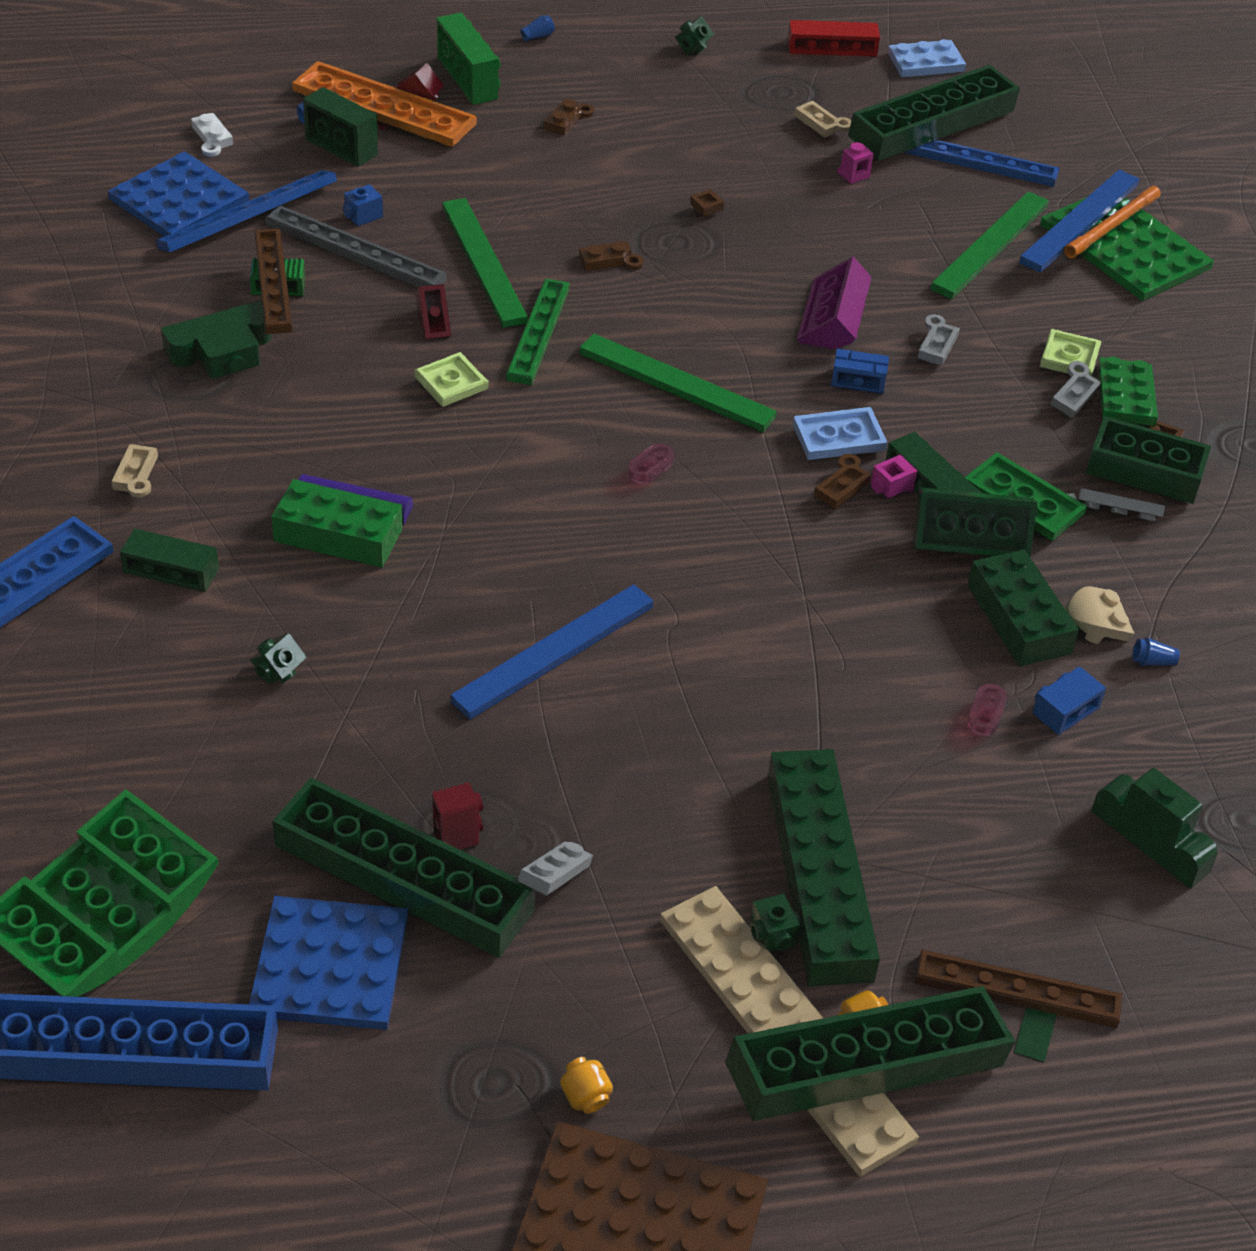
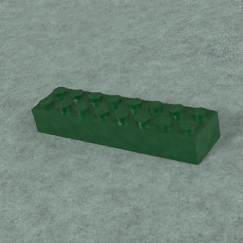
[848,64,1020,161]
[767,749,880,986]
[272,777,535,958]
[725,986,1016,1121]

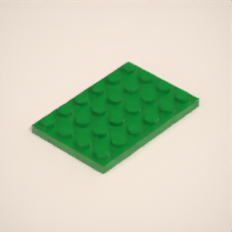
[1040,197,1214,301]

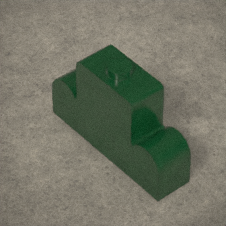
[161,300,272,378]
[1091,768,1218,889]

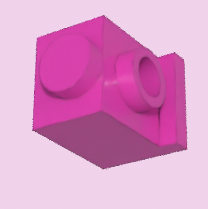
[837,142,873,184]
[871,455,917,498]

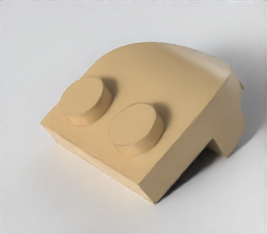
[1065,586,1134,644]

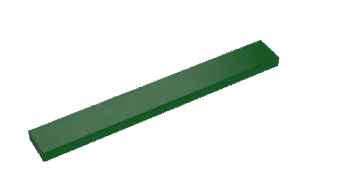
[931,191,1049,299]
[442,198,528,328]
[580,333,777,433]

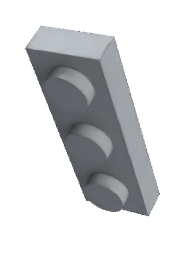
[1078,488,1165,521]
[518,842,593,895]

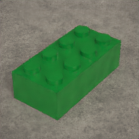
[436,12,501,105]
[271,479,402,568]

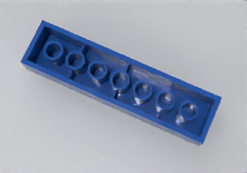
[0,993,278,1091]

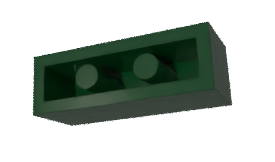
[120,528,219,592]

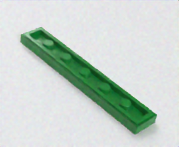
[506,279,570,386]

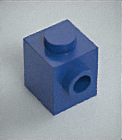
[343,184,383,226]

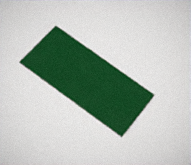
[1014,1008,1057,1062]

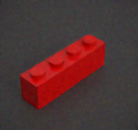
[787,20,880,57]

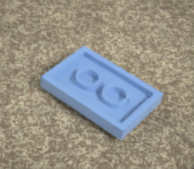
[888,39,966,77]
[793,407,887,460]

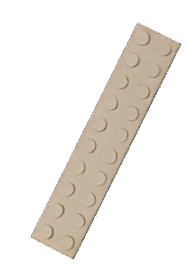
[660,886,919,1177]

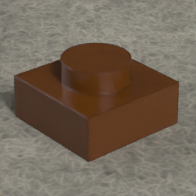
[690,189,724,217]

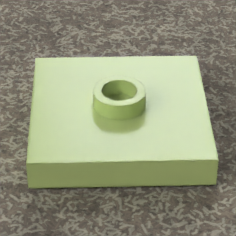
[1040,329,1101,376]
[415,352,489,407]

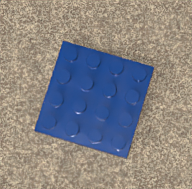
[108,151,249,236]
[249,896,408,1030]

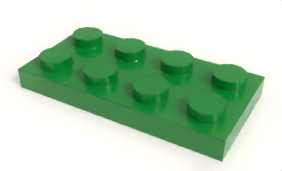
[1098,357,1158,426]
[965,452,1087,541]

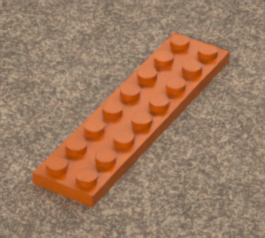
[292,61,477,147]

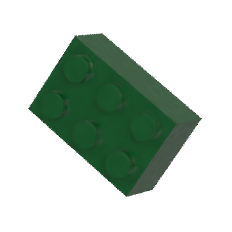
[303,87,378,167]

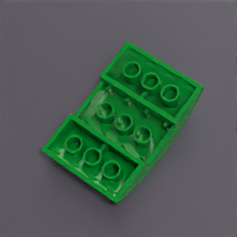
[0,789,219,997]

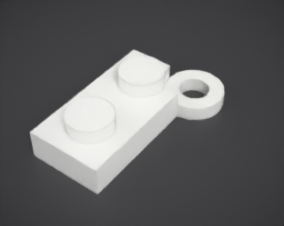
[191,113,233,157]

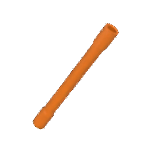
[1064,186,1161,258]

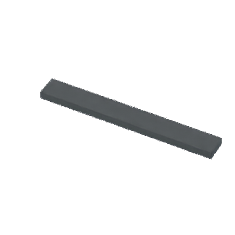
[265,206,447,287]

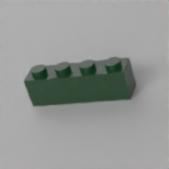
[886,431,981,493]

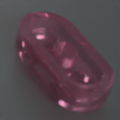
[628,443,674,484]
[967,684,1008,736]

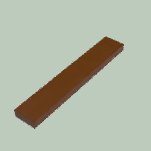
[254,229,292,334]
[915,949,1123,1028]

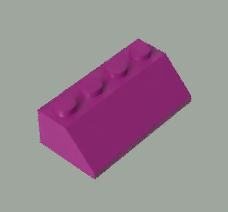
[796,256,872,350]

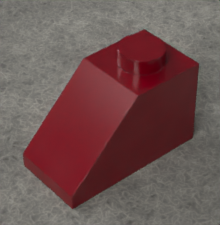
[394,63,444,101]
[415,284,452,339]

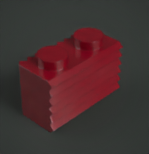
[432,782,484,850]

